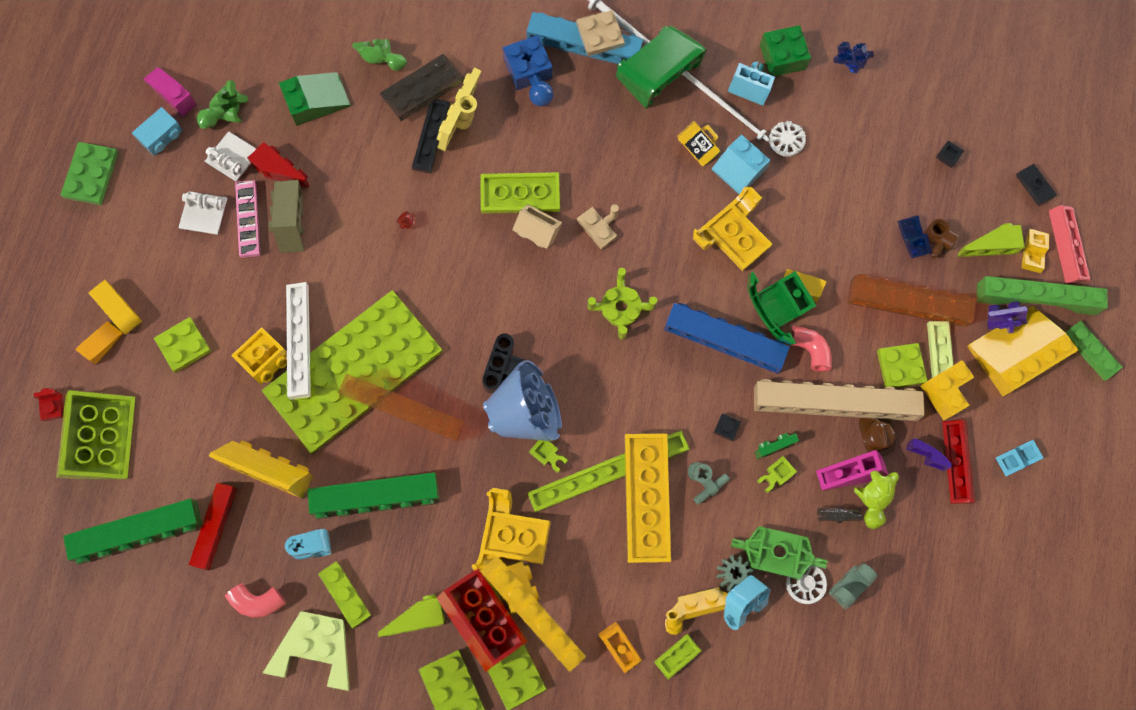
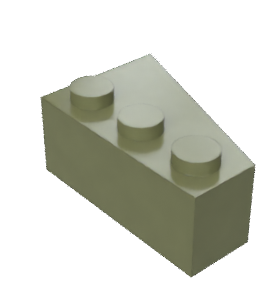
[269,180,304,253]

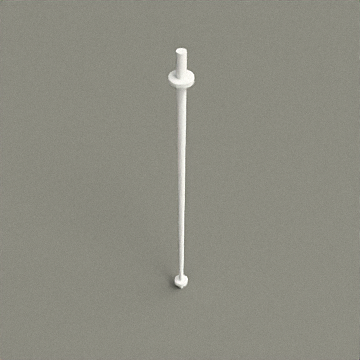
[588,0,769,141]

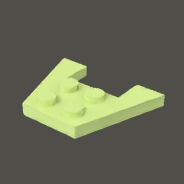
[263,611,350,691]

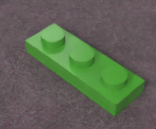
[1065,321,1123,381]

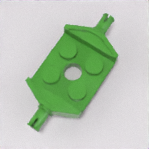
[731,526,827,581]

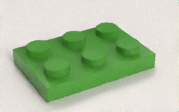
[61,142,119,205]

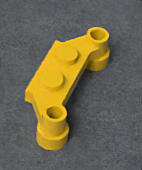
[665,587,729,635]

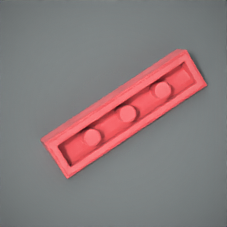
[1049,205,1091,284]

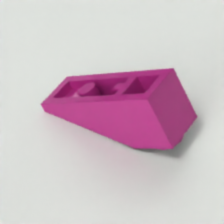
[144,67,197,117]
[816,450,888,491]

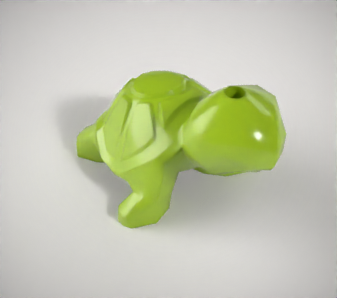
[854,471,899,530]

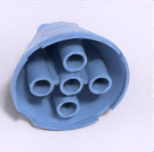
[483,360,562,441]

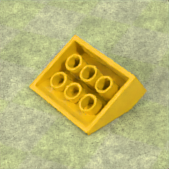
[967,306,1078,396]
[209,440,313,499]

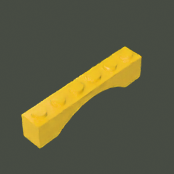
[480,556,586,672]

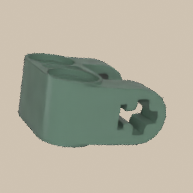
[828,563,878,610]

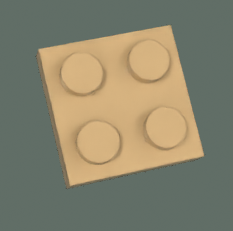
[576,10,625,56]

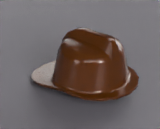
[859,418,896,457]

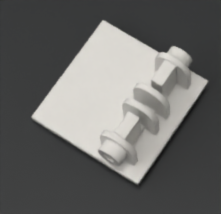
[205,131,256,182]
[179,191,227,235]

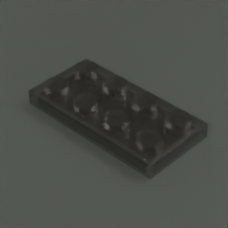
[380,53,464,121]

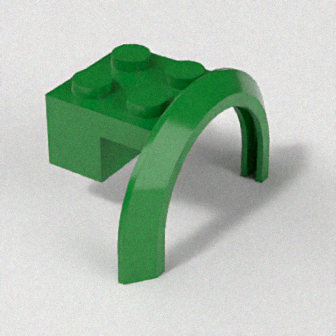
[747,271,817,345]

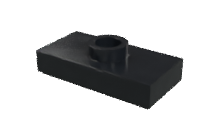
[1015,164,1057,206]

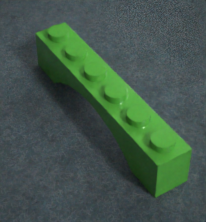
[977,276,1108,315]

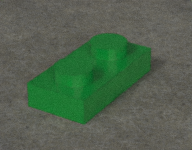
[754,433,799,460]

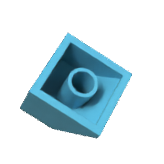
[712,134,770,194]

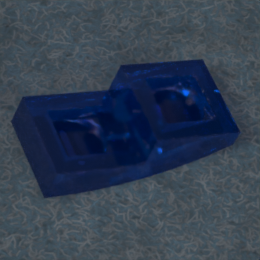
[897,215,932,258]

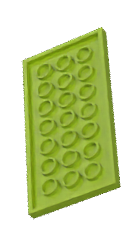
[261,290,443,454]

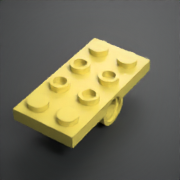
[437,67,481,151]

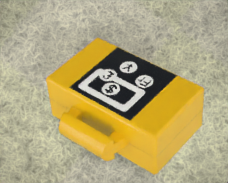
[677,121,720,167]

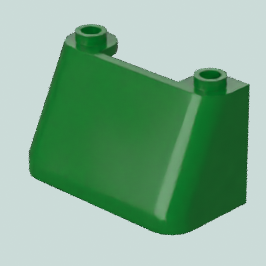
[616,25,707,109]

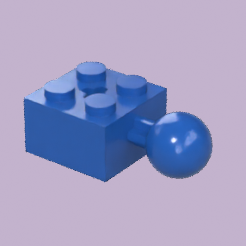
[502,35,554,107]

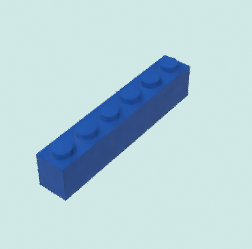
[664,303,789,374]

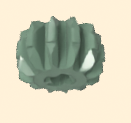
[716,555,753,592]

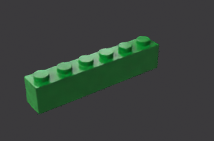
[307,472,439,519]
[63,498,202,565]

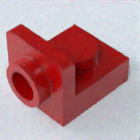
[33,388,64,422]

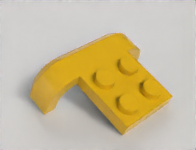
[693,187,772,272]
[472,488,551,570]

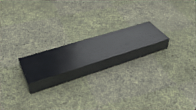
[412,98,450,174]

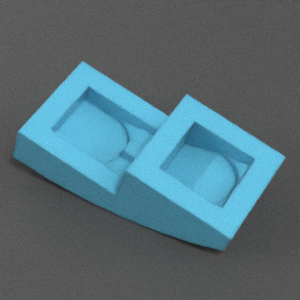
[995,440,1043,476]

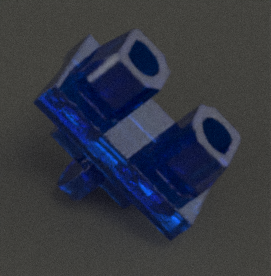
[833,41,874,73]

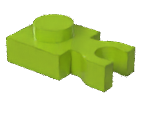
[529,440,568,473]
[757,456,797,493]

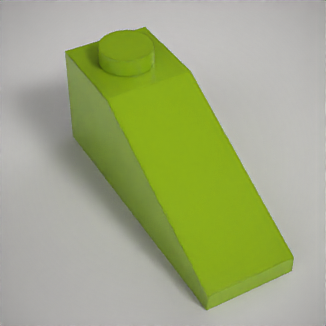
[958,223,1024,257]
[378,594,446,637]

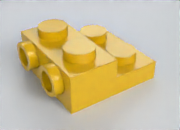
[231,327,287,385]

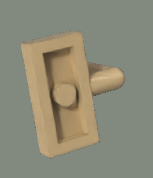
[577,204,619,250]

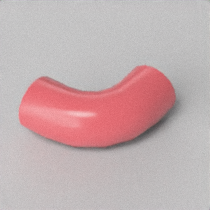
[791,326,832,372]
[225,583,286,618]

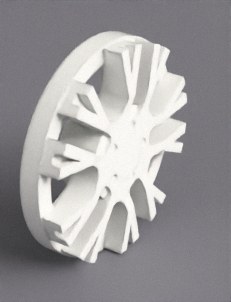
[769,121,806,157]
[786,566,827,604]

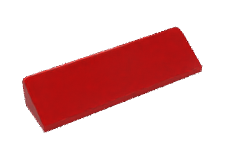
[942,419,975,504]
[188,483,237,571]

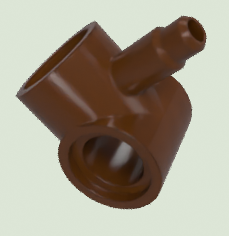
[924,219,960,258]

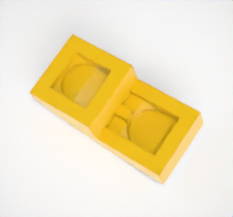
[1021,229,1049,273]

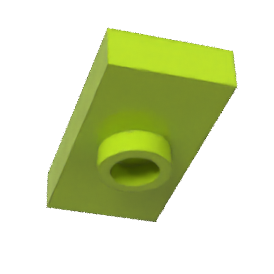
[654,634,701,680]

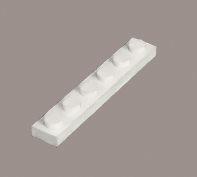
[286,282,311,400]

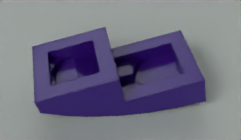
[906,438,952,471]

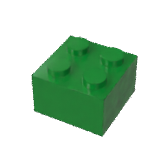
[760,25,811,77]

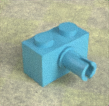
[727,62,775,105]

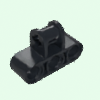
[482,333,525,394]

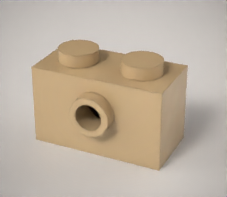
[513,204,562,249]

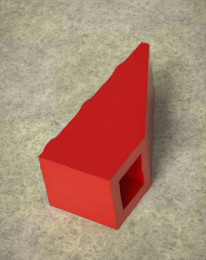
[247,142,310,188]

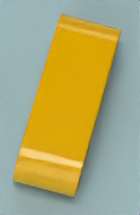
[88,279,142,335]

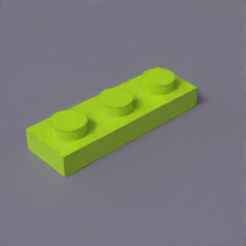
[318,561,372,629]

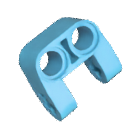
[285,529,332,560]
[724,575,770,630]

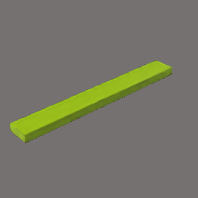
[527,431,689,513]

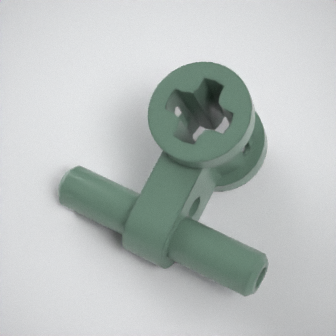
[688,462,730,505]

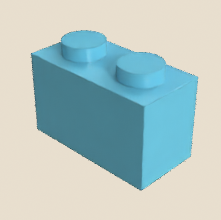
[132,107,183,156]

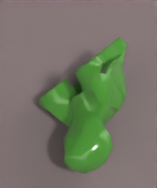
[352,39,407,71]
[197,80,248,129]

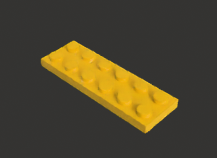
[624,434,671,563]

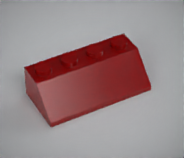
[437,568,528,672]

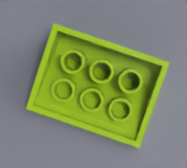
[56,390,135,479]

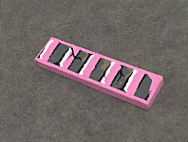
[235,180,261,258]

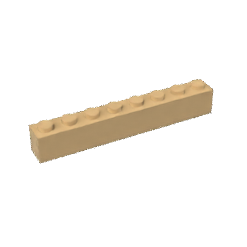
[754,379,924,421]

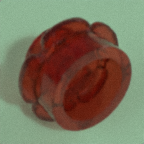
[396,211,415,229]

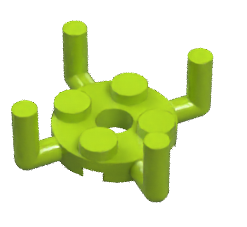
[587,268,657,340]

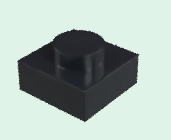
[935,140,964,168]
[713,413,741,442]

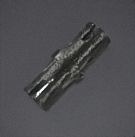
[817,506,862,523]

